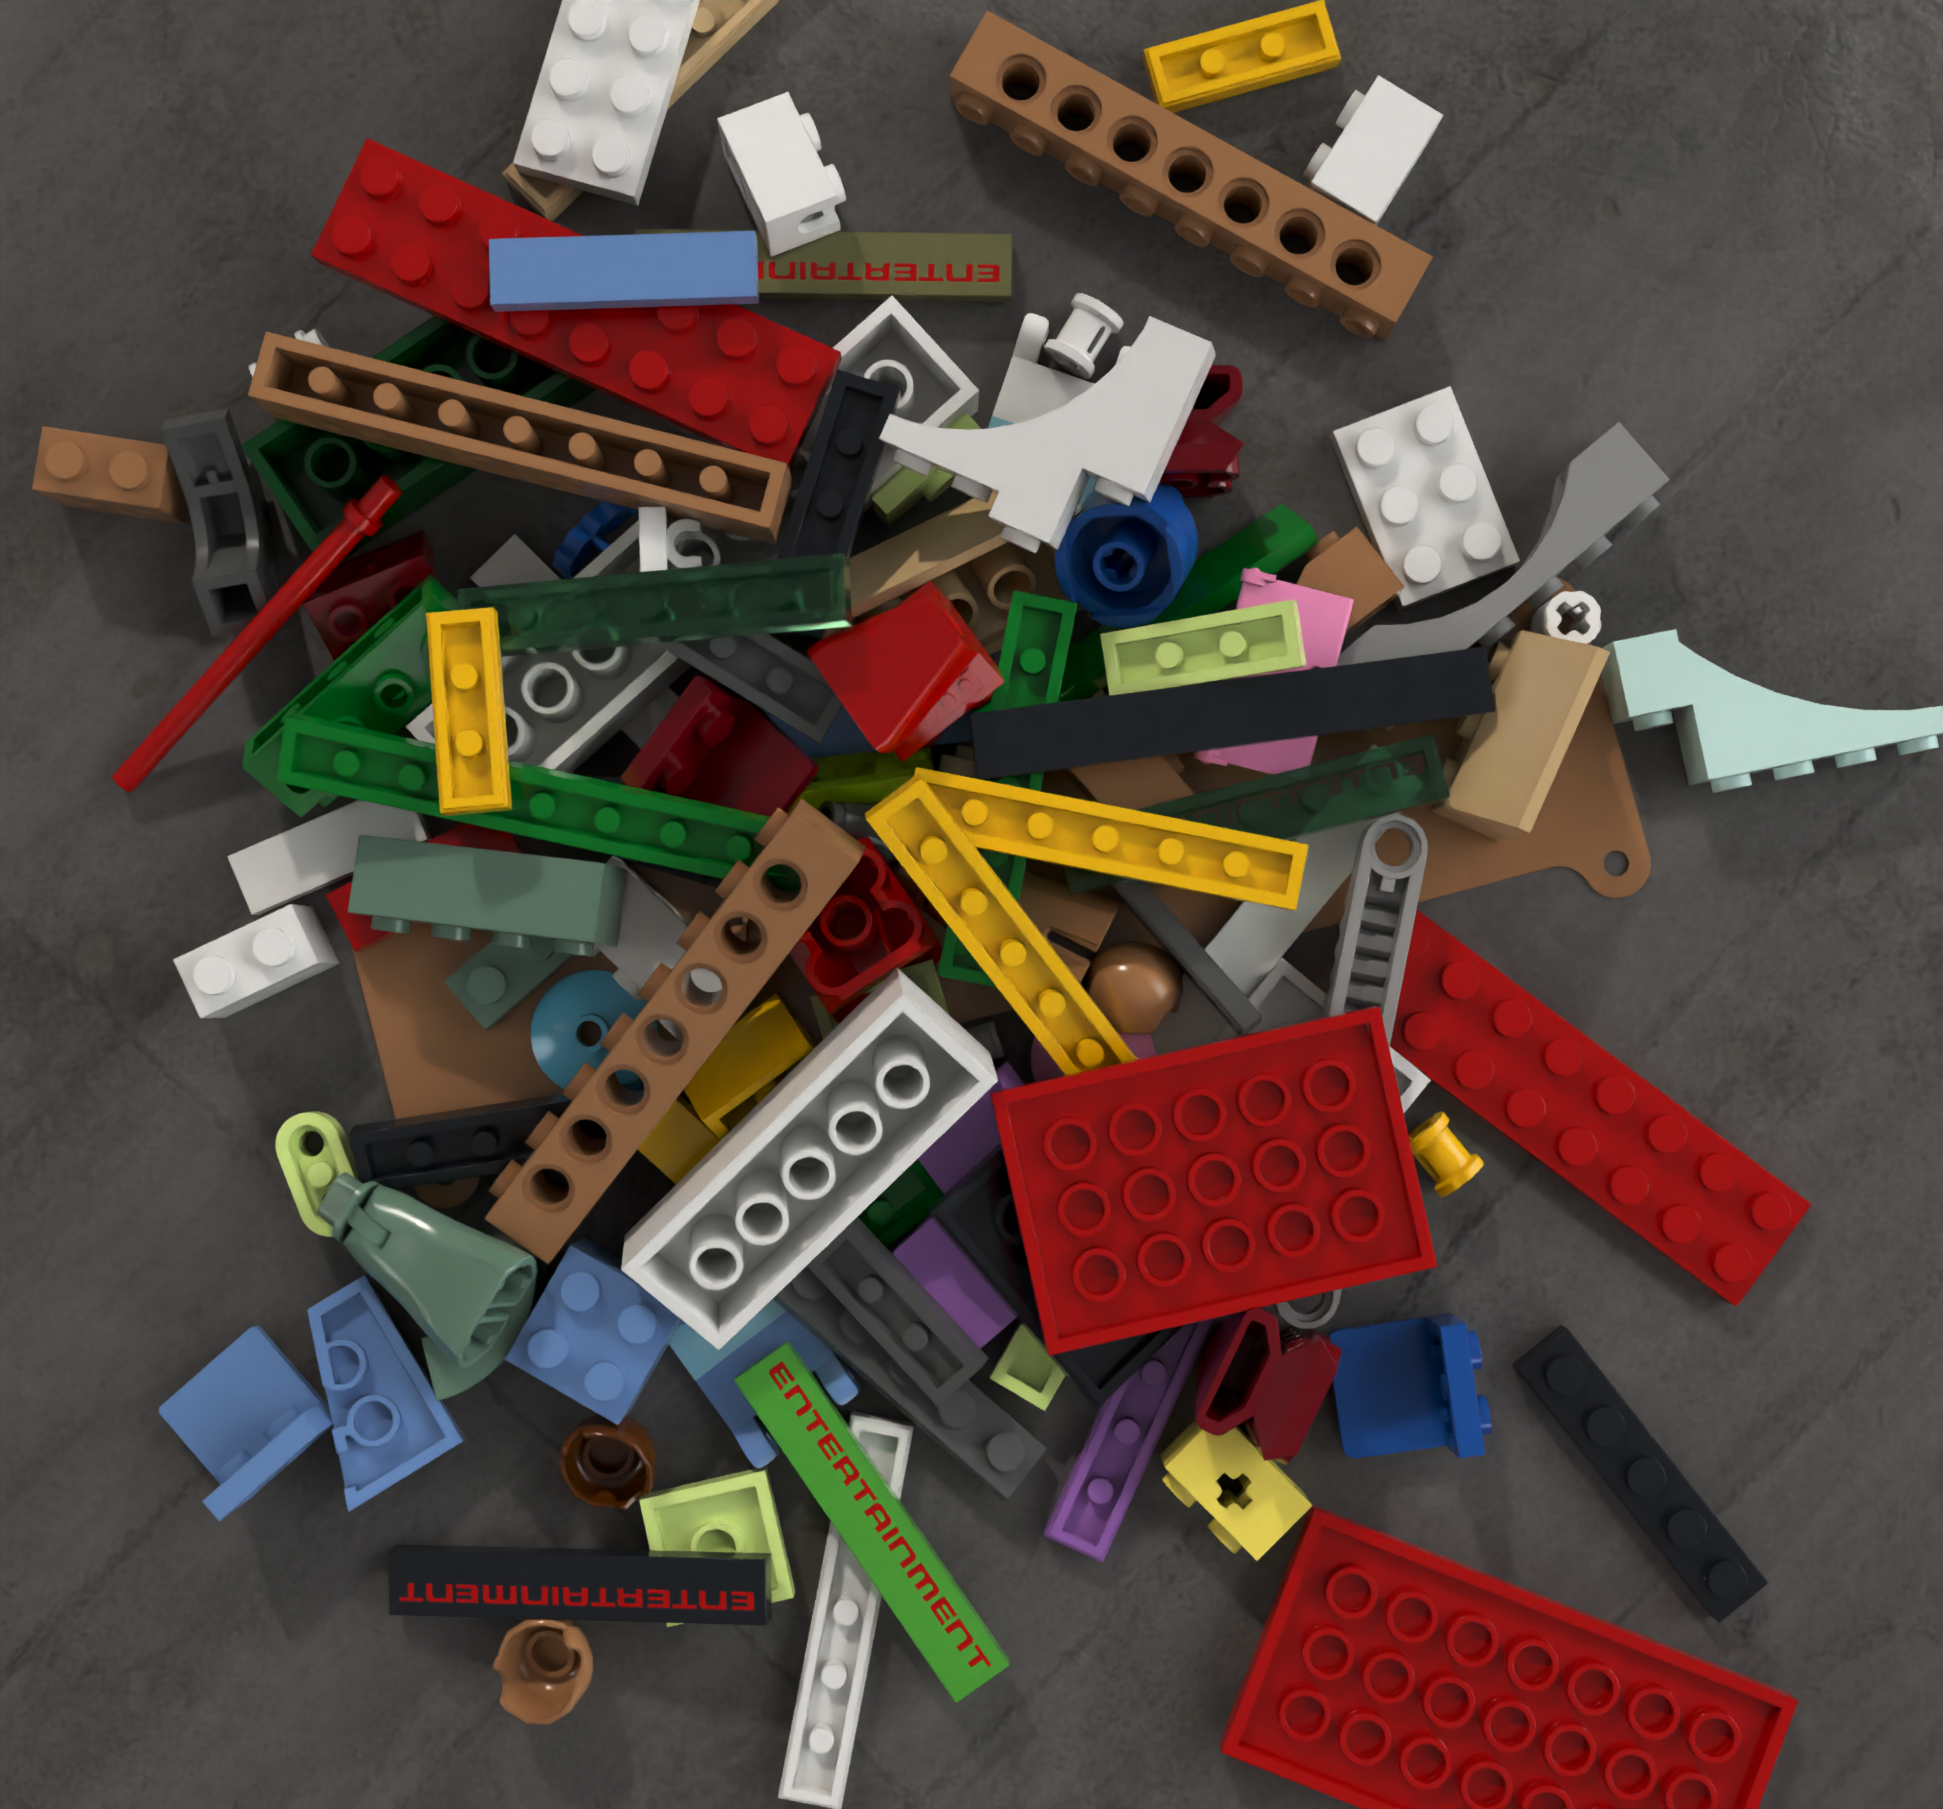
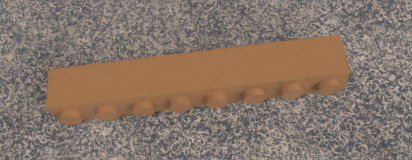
[248,331,794,545]

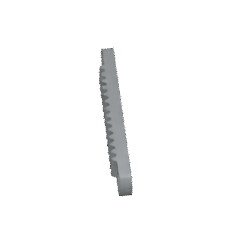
[1273,815,1428,1329]

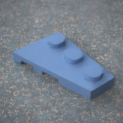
[307,1274,465,1512]

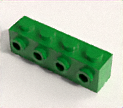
[242,574,467,818]

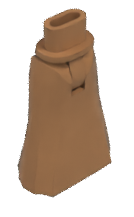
[895,865,1123,984]

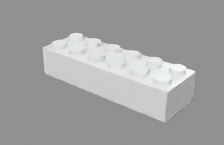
[621,968,998,1350]

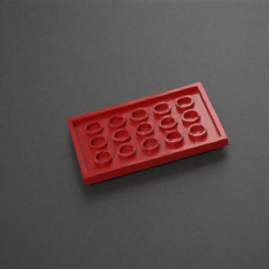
[989,1006,1438,1356]

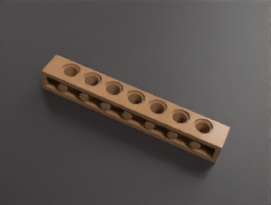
[950,10,1433,341]
[484,798,866,1264]

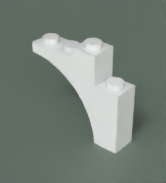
[879,316,1216,554]

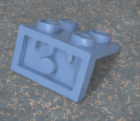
[159,1325,333,1521]

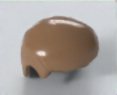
[1084,941,1183,1034]
[493,1619,594,1725]

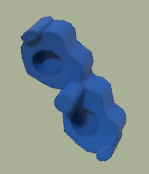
[552,501,639,581]

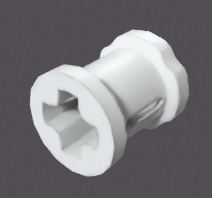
[1044,293,1124,379]
[1529,591,1601,644]

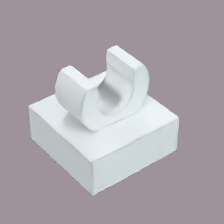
[638,507,702,587]

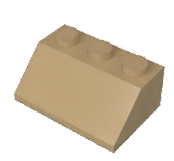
[1430,630,1610,842]

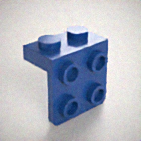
[1327,1313,1492,1459]

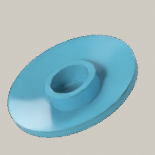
[531,970,658,1090]

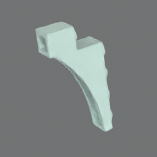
[1601,629,1943,793]

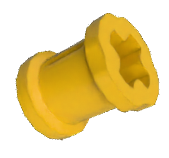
[1408,1111,1484,1198]

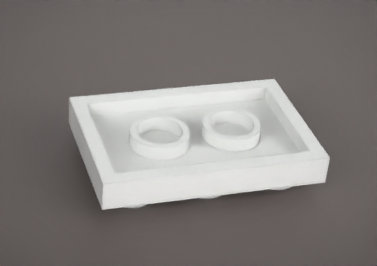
[1329,386,1520,611]

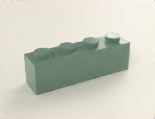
[348,835,628,957]

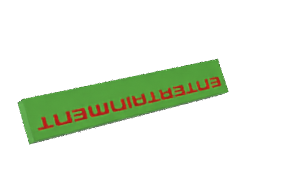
[734,1339,1009,1703]

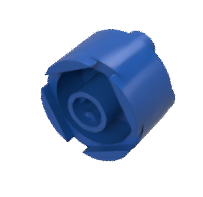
[1055,484,1198,628]

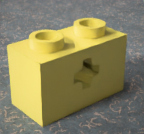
[1160,1420,1312,1561]

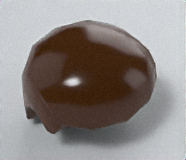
[559,1414,657,1511]

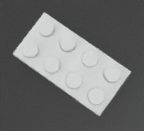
[513,0,700,206]

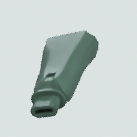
[317,1172,538,1369]

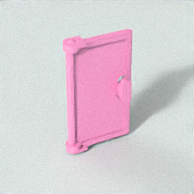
[1194,568,1354,783]

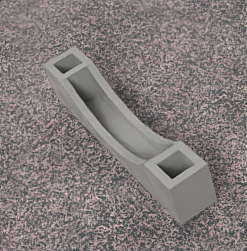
[1337,422,1670,735]

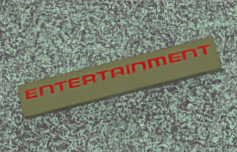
[635,229,1012,303]

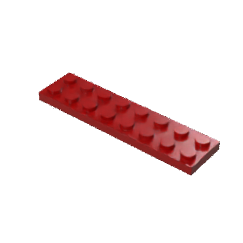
[311,138,842,471]
[1326,910,1812,1307]

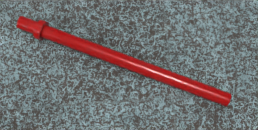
[112,475,403,792]

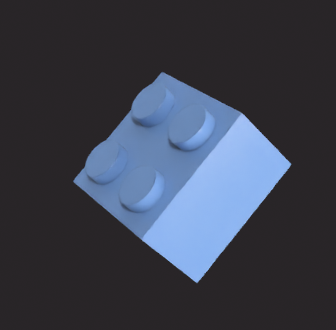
[505,1238,682,1425]

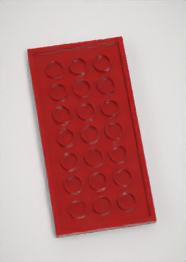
[1219,1503,1798,1809]

